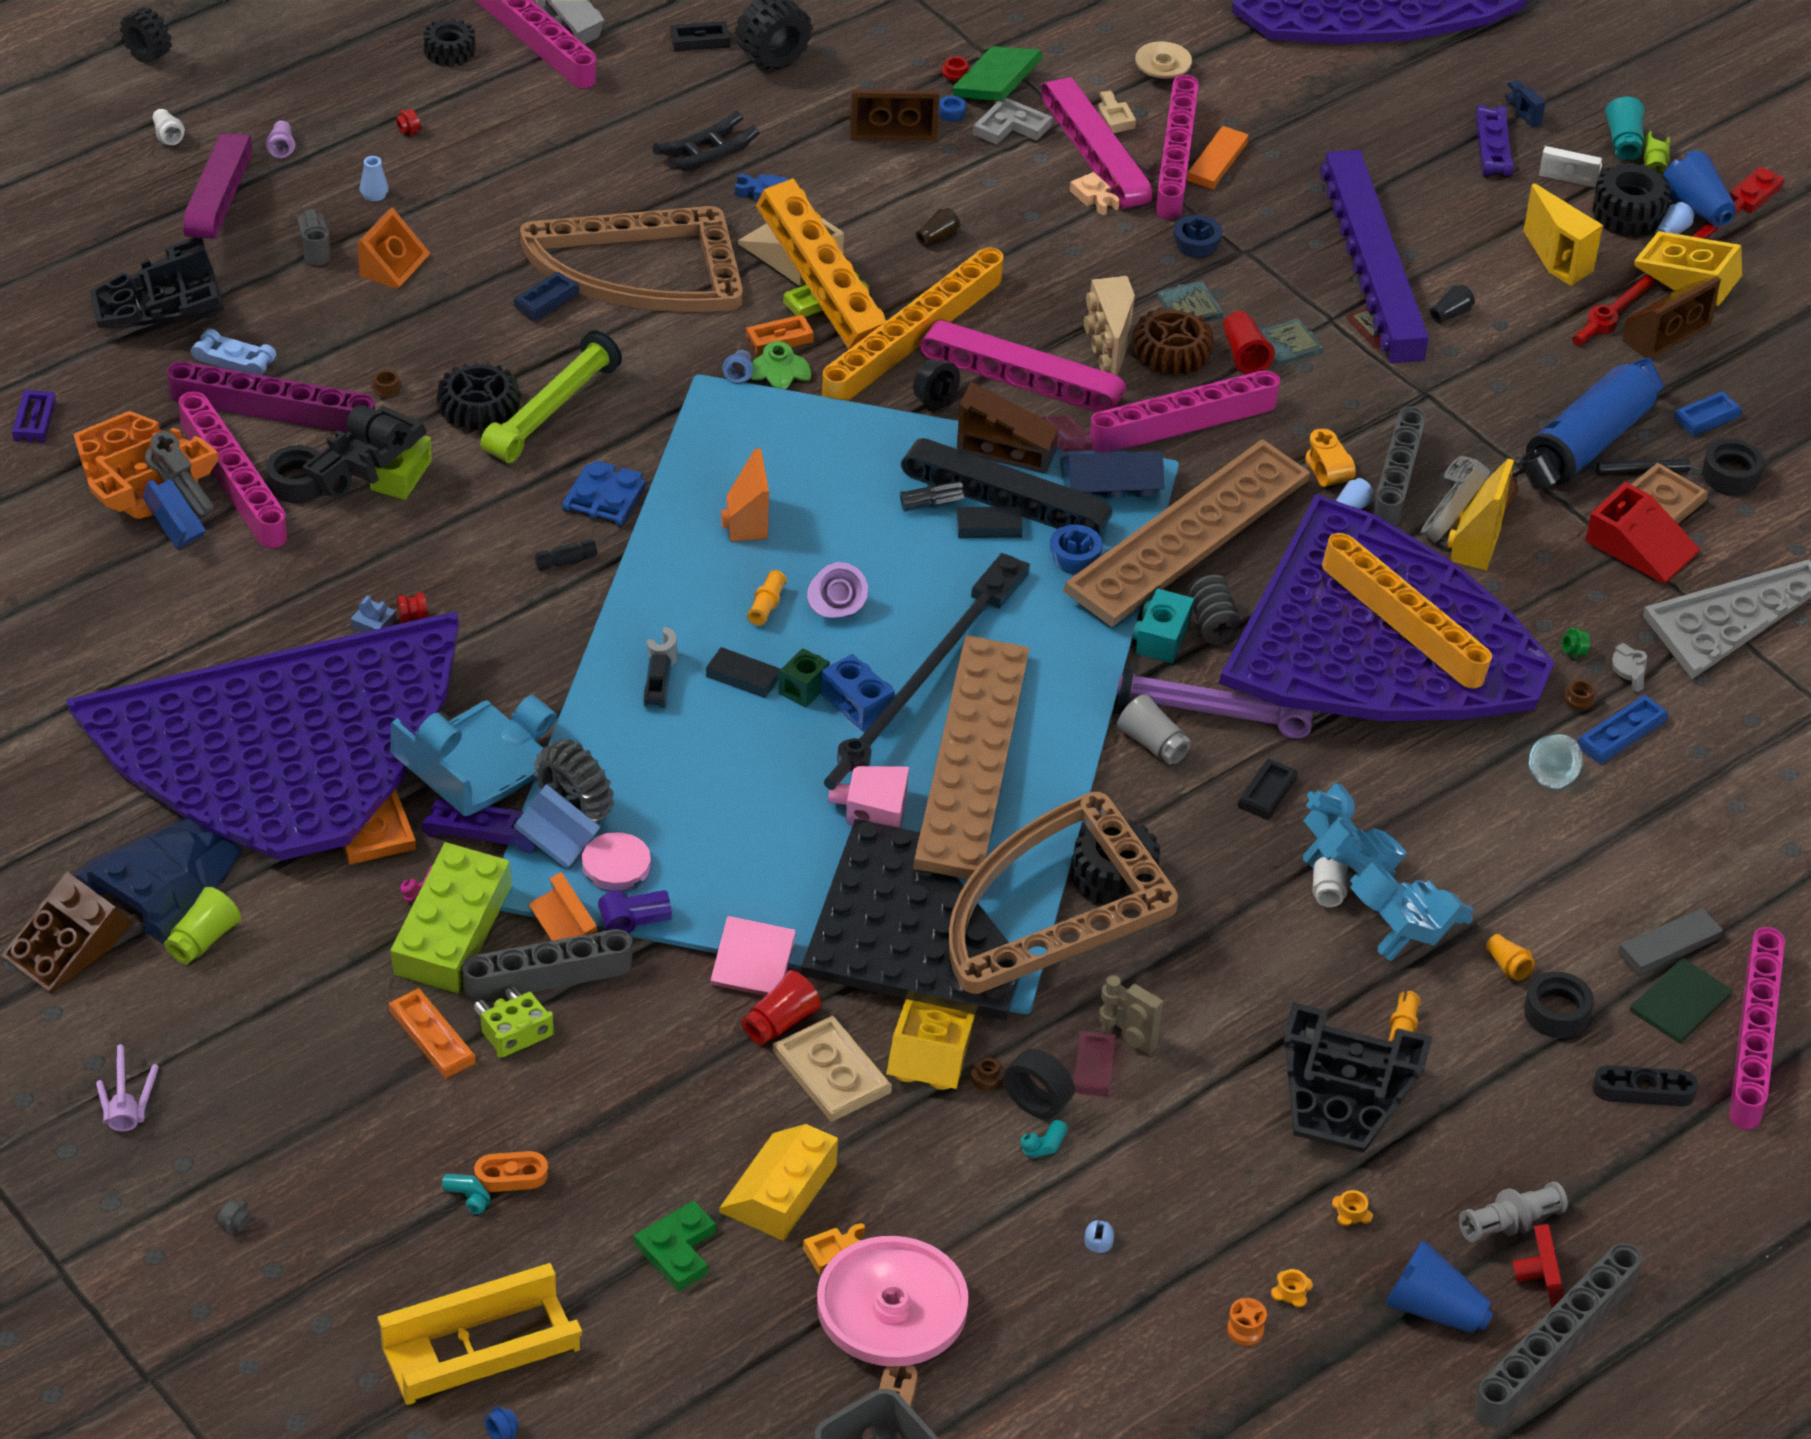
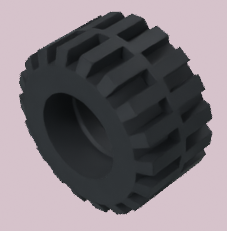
[735,0,813,71]
[1592,163,1671,236]
[1072,819,1160,905]

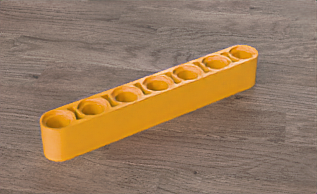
[1322,533,1492,688]

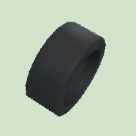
[1702,438,1765,495]
[266,445,323,503]
[1524,971,1594,1038]
[1003,1049,1075,1119]

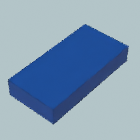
[1674,391,1742,436]

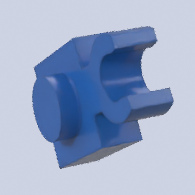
[734,174,788,202]

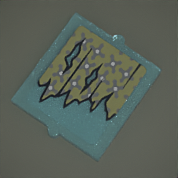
[1157,281,1224,322]
[1260,318,1323,367]

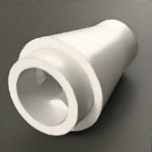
[152,109,185,145]

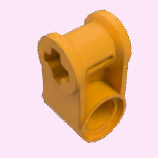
[1305,429,1356,487]

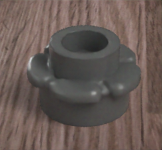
[218,1198,251,1234]

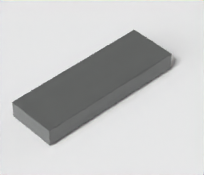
[1618,908,1724,975]

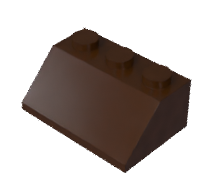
[849,90,940,140]
[1622,276,1721,358]

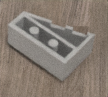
[532,0,604,44]

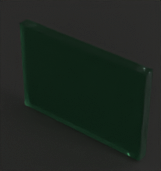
[1629,957,1733,1044]

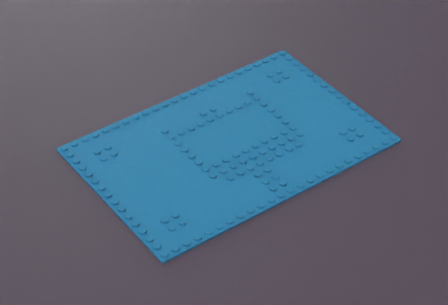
[500,374,1179,1014]

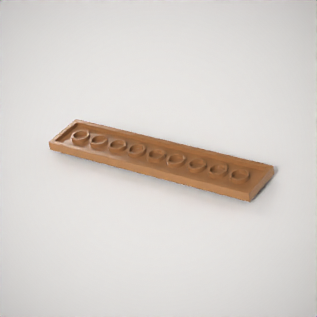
[1063,439,1311,627]
[913,635,1030,879]

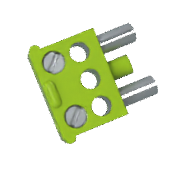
[474,986,554,1058]

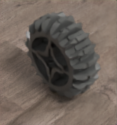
[534,739,614,824]

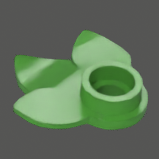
[750,341,811,390]

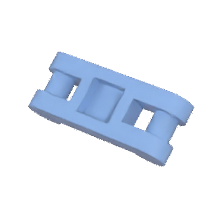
[190,328,277,375]

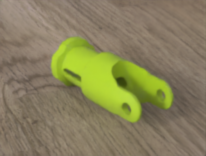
[1643,130,1670,175]

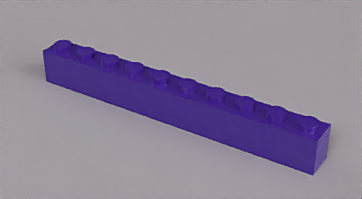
[1320,150,1429,363]

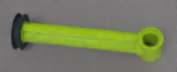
[480,330,622,464]

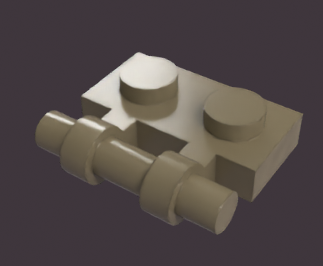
[1099,976,1163,1055]

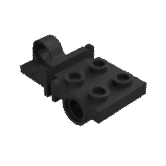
[302,405,427,498]

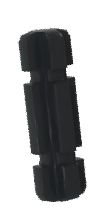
[534,539,598,571]

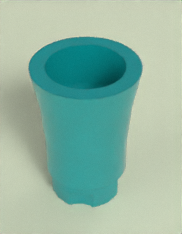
[1605,97,1645,161]

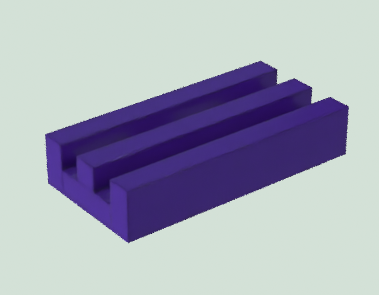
[12,390,56,443]

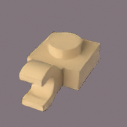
[1098,90,1136,133]

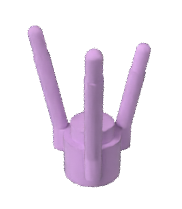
[96,1044,159,1132]

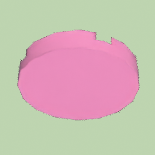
[582,832,651,891]

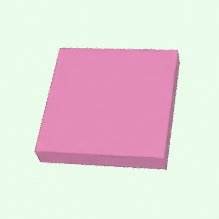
[710,916,796,996]

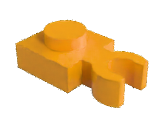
[803,1223,872,1276]

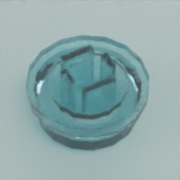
[1527,734,1583,788]

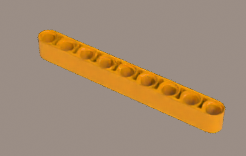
[822,247,1004,401]

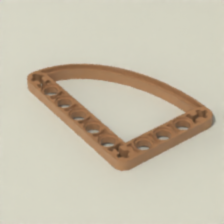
[520,206,743,312]
[949,792,1178,994]

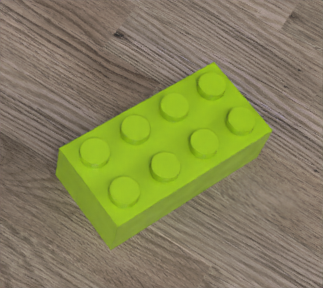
[390,842,512,994]

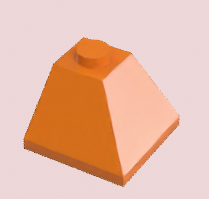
[720,448,769,541]

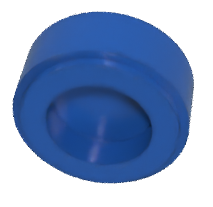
[938,96,966,122]

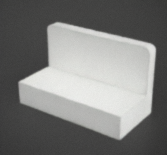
[1539,146,1602,188]

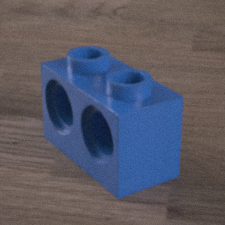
[821,653,895,732]

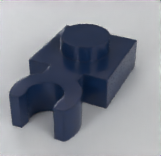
[1505,80,1545,128]

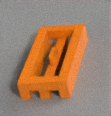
[746,314,814,355]

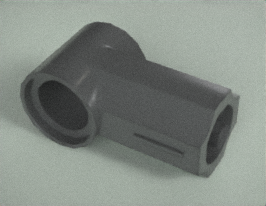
[297,209,331,266]

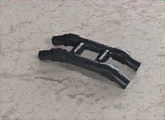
[653,110,760,171]

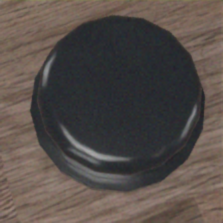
[913,359,960,410]

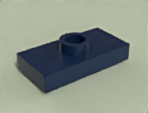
[514,272,579,321]

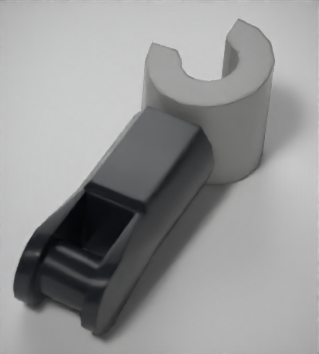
[644,627,678,708]

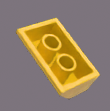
[719,1124,838,1241]

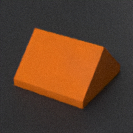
[358,207,431,289]

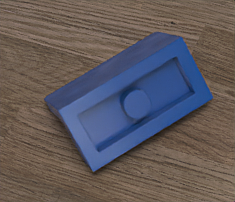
[142,479,206,549]

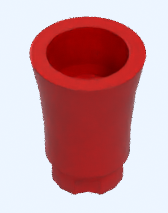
[1223,311,1275,374]
[741,970,821,1046]

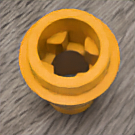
[1486,934,1535,981]

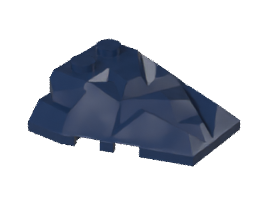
[72,818,241,945]

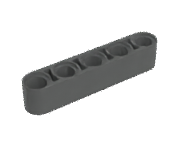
[1373,406,1426,527]
[462,929,632,1002]

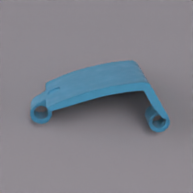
[390,695,557,816]

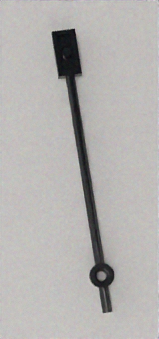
[824,553,1030,790]

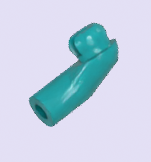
[1020,1120,1068,1158]
[442,1173,491,1215]

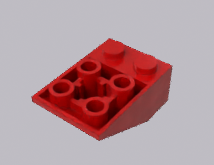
[1585,482,1700,585]

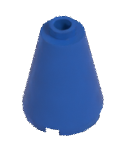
[1663,150,1736,227]
[1385,1240,1494,1334]

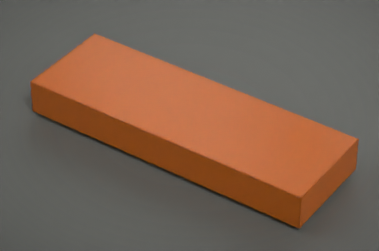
[1187,126,1249,189]
[389,988,476,1079]

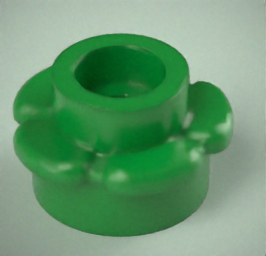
[1561,627,1590,659]

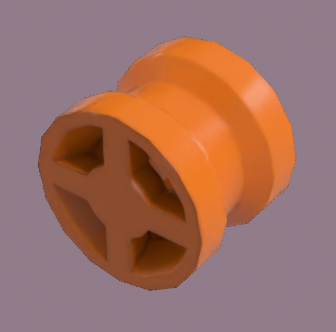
[1227,1298,1267,1346]

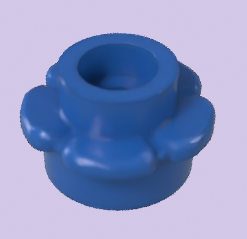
[484,1406,519,1439]

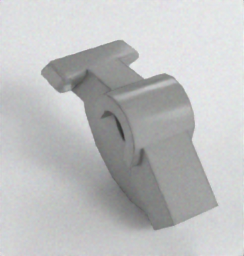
[1612,643,1647,692]

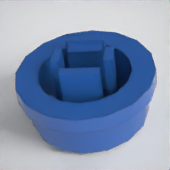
[1050,525,1103,573]

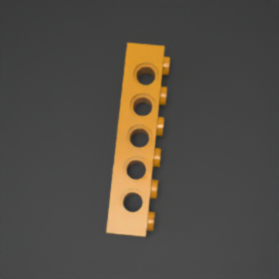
[756,178,886,349]

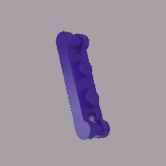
[1476,105,1513,177]
[421,799,536,852]

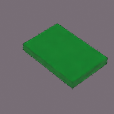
[952,46,1043,101]

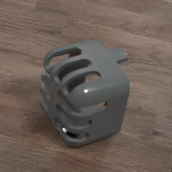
[814,1389,939,1439]

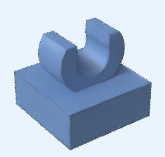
[351,595,397,632]

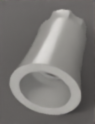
[1117,694,1192,765]

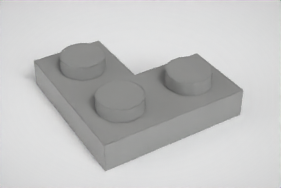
[973,98,1052,145]

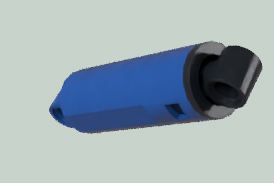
[1520,358,1664,490]

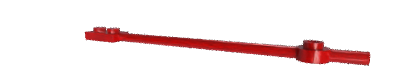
[1572,166,1785,347]

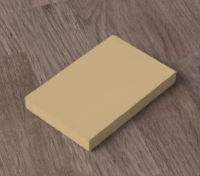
[773,1015,892,1122]

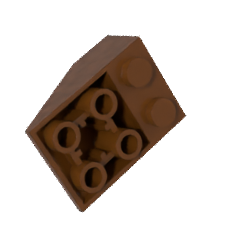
[1,872,133,993]

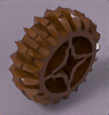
[1132,306,1214,376]

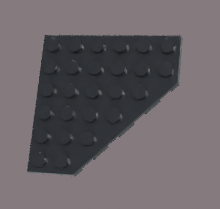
[801,819,1020,1021]

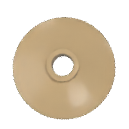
[1135,41,1192,79]

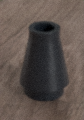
[1430,285,1475,324]

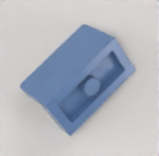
[514,784,600,868]

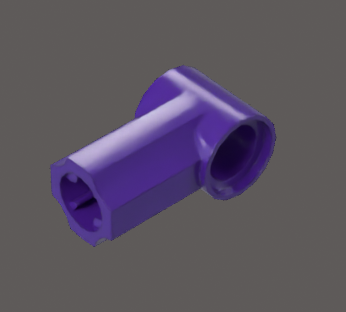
[598,890,672,934]

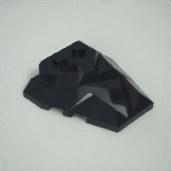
[89,238,225,329]
[1284,1002,1432,1153]

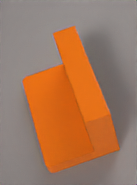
[529,872,598,941]

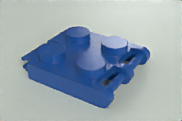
[562,460,645,526]

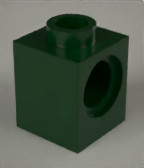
[779,648,830,708]

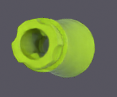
[164,887,241,965]

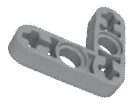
[1421,456,1490,542]

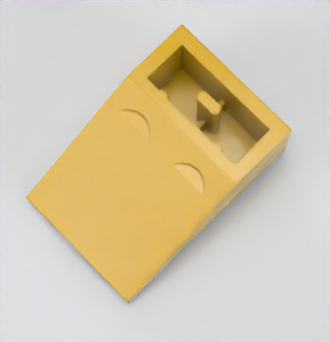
[1523,183,1603,286]

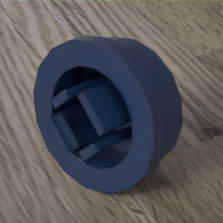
[1173,215,1222,258]

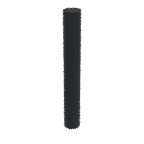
[1596,459,1691,475]

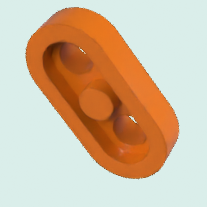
[474,1151,548,1192]

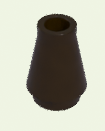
[915,208,960,247]

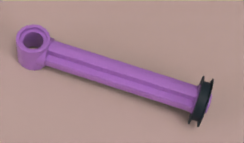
[1116,661,1313,739]

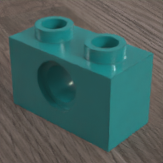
[1132,588,1194,664]

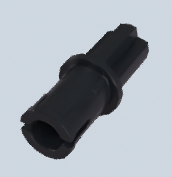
[900,481,964,512]

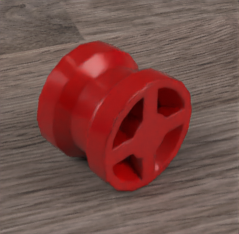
[397,592,428,624]

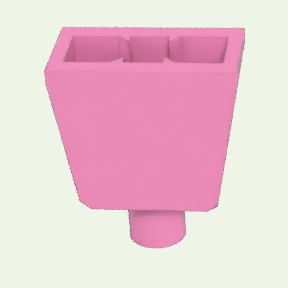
[828,766,909,828]

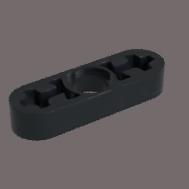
[1592,1065,1698,1106]

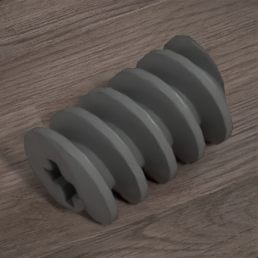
[1187,575,1241,645]

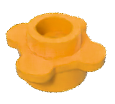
[1332,1190,1373,1226]
[1271,1269,1313,1308]

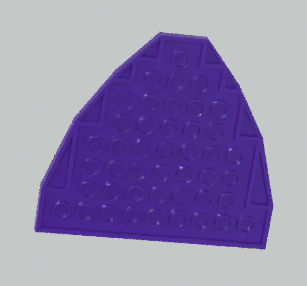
[1232,0,1528,44]
[1219,494,1554,721]

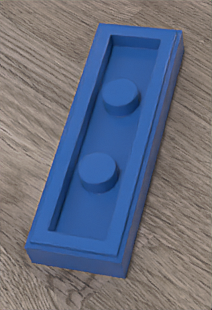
[1576,694,1669,765]

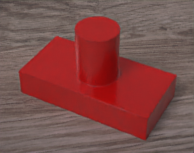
[1513,1224,1564,1307]

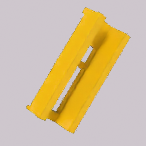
[377,1263,582,1406]

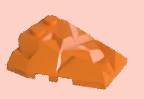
[73,411,219,519]

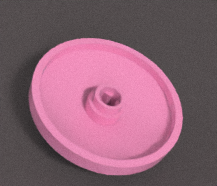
[817,1236,968,1366]

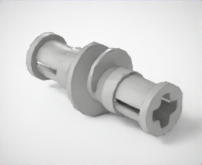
[1459,1181,1568,1243]

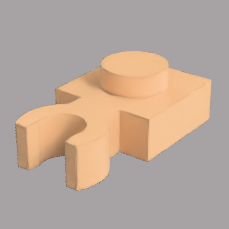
[1070,172,1119,215]

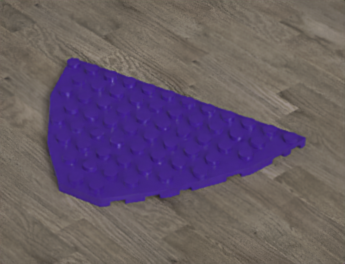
[66,611,459,861]

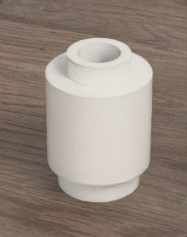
[1312,857,1348,907]

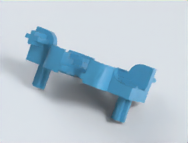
[1303,783,1474,961]

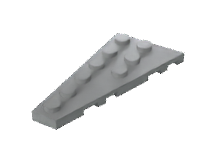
[1643,559,1811,679]

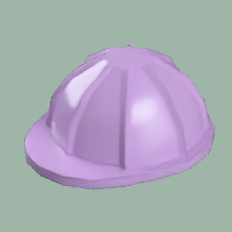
[807,562,868,618]

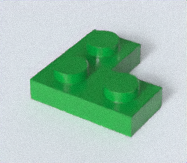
[634,1200,716,1292]

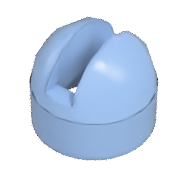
[1084,1220,1114,1253]

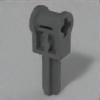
[145,431,214,517]

